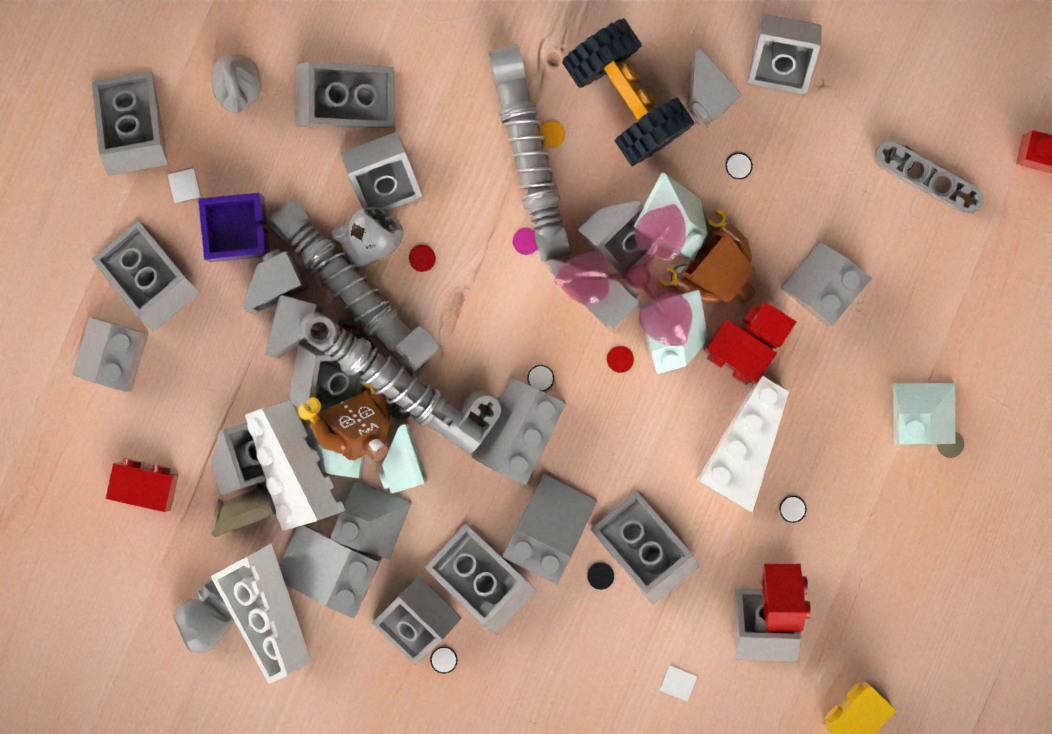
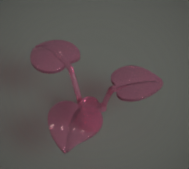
[554,204,692,347]

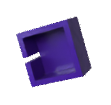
[198,193,270,262]

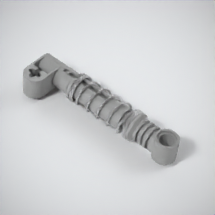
[488,44,571,262]
[267,200,439,376]
[300,312,501,454]

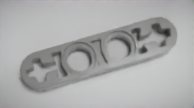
[874,141,983,214]

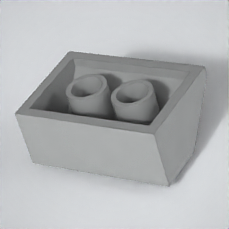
[472,377,566,486]

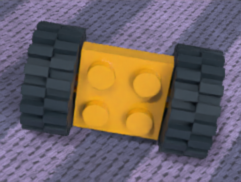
[562,18,695,166]

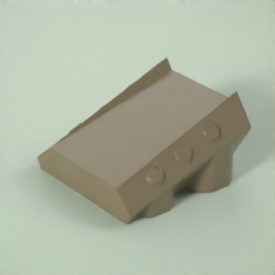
[211,483,276,537]

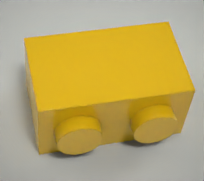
[823,681,896,734]

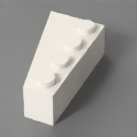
[697,376,789,513]
[245,400,346,531]
[211,544,311,684]

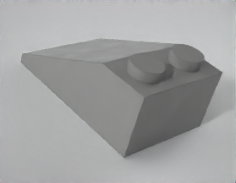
[296,62,394,128]
[92,71,168,176]
[92,221,200,332]
[547,259,639,332]
[502,473,597,585]
[591,491,700,605]
[425,524,537,635]
[279,525,382,619]

